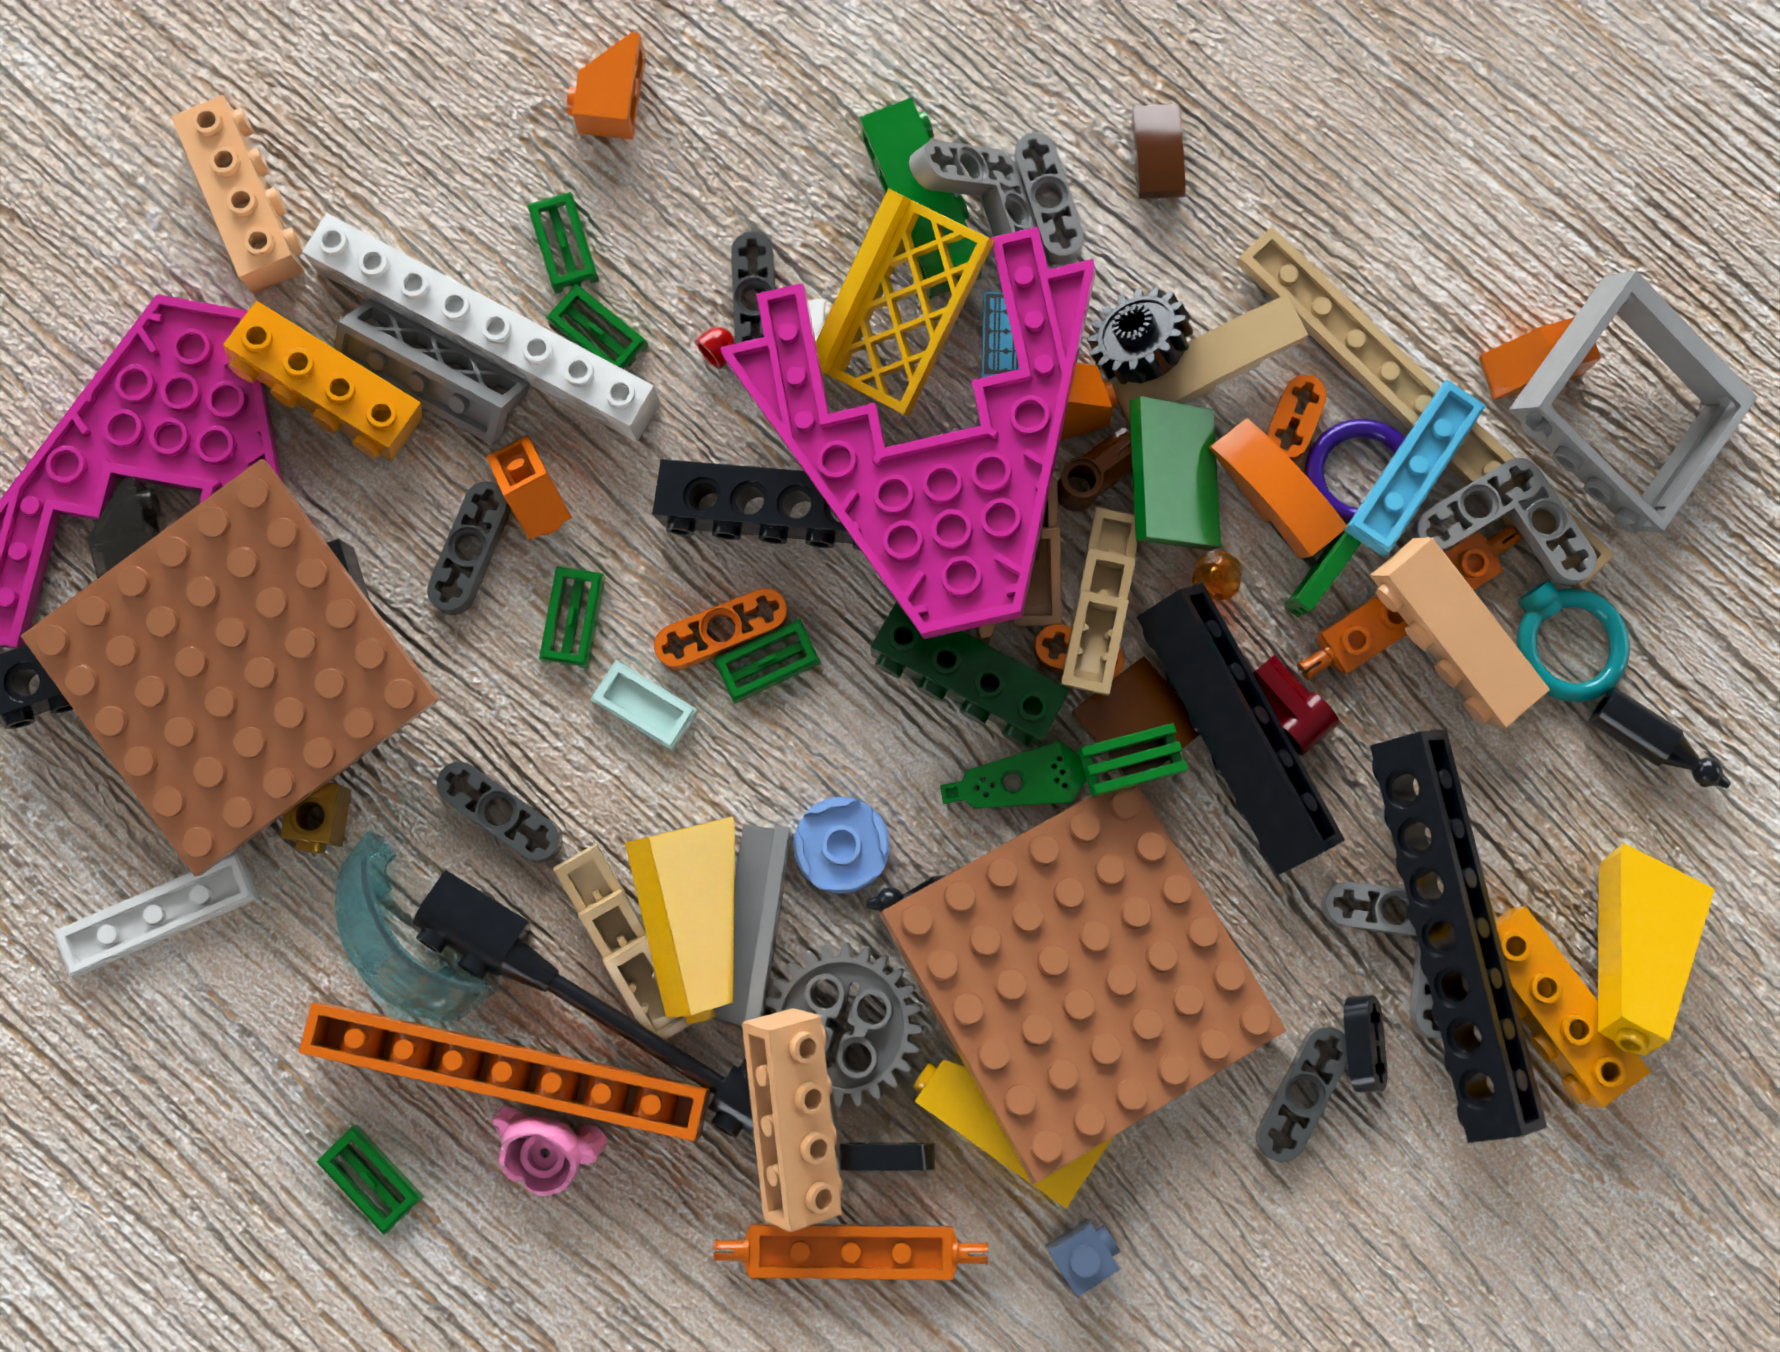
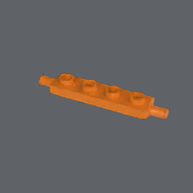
[1297,525,1520,681]
[713,1223,988,1280]

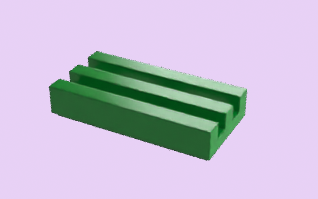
[527,192,599,294]
[546,284,649,369]
[1284,531,1361,618]
[539,566,605,669]
[713,619,821,704]
[1078,723,1188,798]
[316,1125,424,1235]

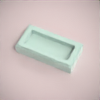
[590,660,699,752]

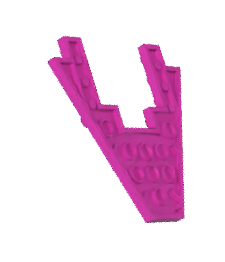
[721,226,1096,639]
[0,294,283,649]

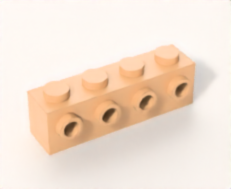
[171,95,305,294]
[1370,538,1550,728]
[742,1008,842,1232]

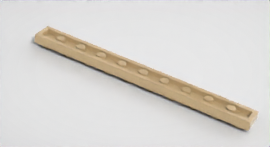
[1236,227,1615,589]

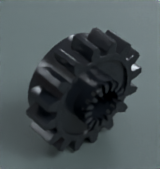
[1087,287,1193,385]

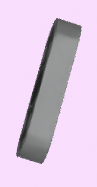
[1014,132,1084,264]

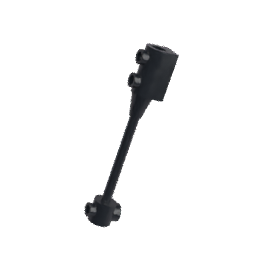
[413,870,754,1139]

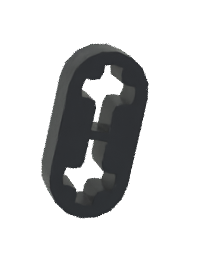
[1343,995,1388,1092]
[840,1142,935,1171]

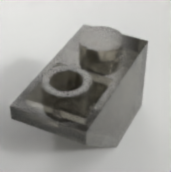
[87,477,162,579]

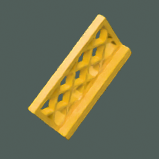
[816,188,995,416]

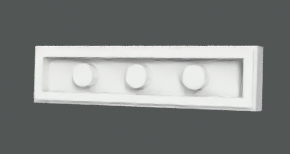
[53,852,259,977]

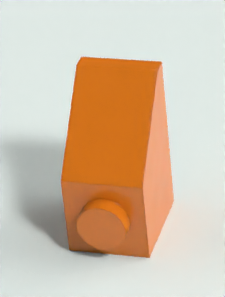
[567,33,646,140]
[1479,317,1601,401]
[1060,363,1117,441]
[486,434,572,540]

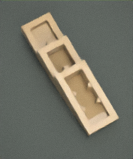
[1112,294,1308,428]
[1061,507,1138,696]
[554,843,694,1040]

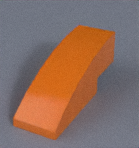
[1208,418,1347,559]

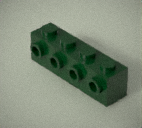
[870,601,1070,748]

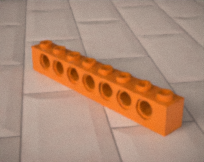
[298,1003,711,1142]

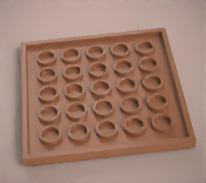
[20,459,441,877]
[879,785,1287,1184]

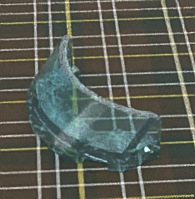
[335,831,497,1022]

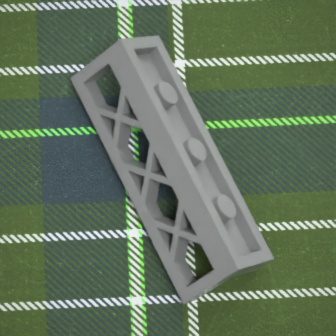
[334,299,530,445]
[713,824,793,1024]

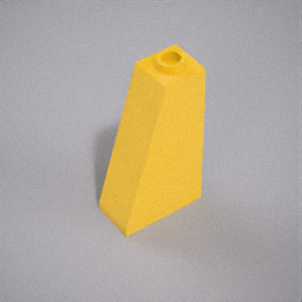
[625,816,735,1024]
[1598,843,1715,1057]
[912,1059,1114,1208]

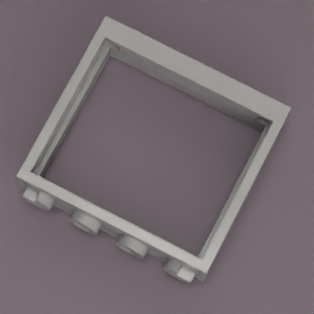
[1509,270,1757,533]

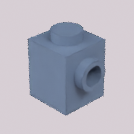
[1045,1218,1121,1298]

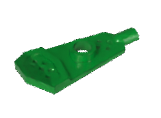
[940,741,1087,809]

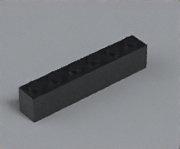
[1137,583,1345,876]

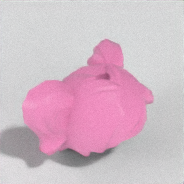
[492,1106,607,1196]

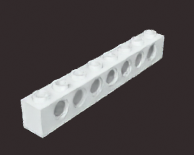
[302,213,660,442]

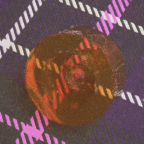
[1192,550,1243,600]

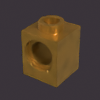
[280,783,352,854]

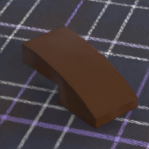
[1131,104,1186,199]

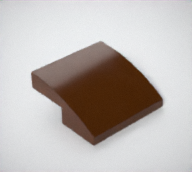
[1071,656,1200,788]

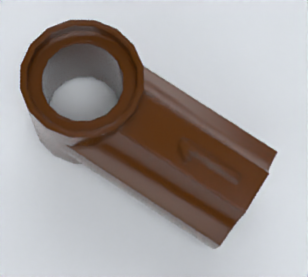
[1057,426,1133,512]

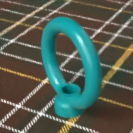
[1517,579,1630,702]

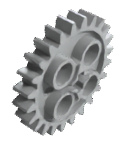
[765,943,924,1108]

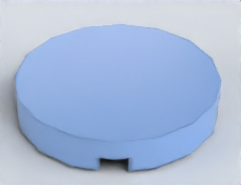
[793,796,890,894]

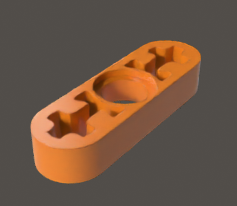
[654,588,788,671]

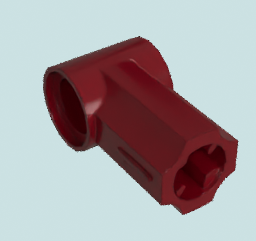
[1253,655,1340,756]

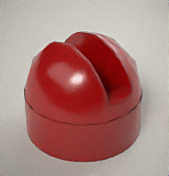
[695,327,735,369]

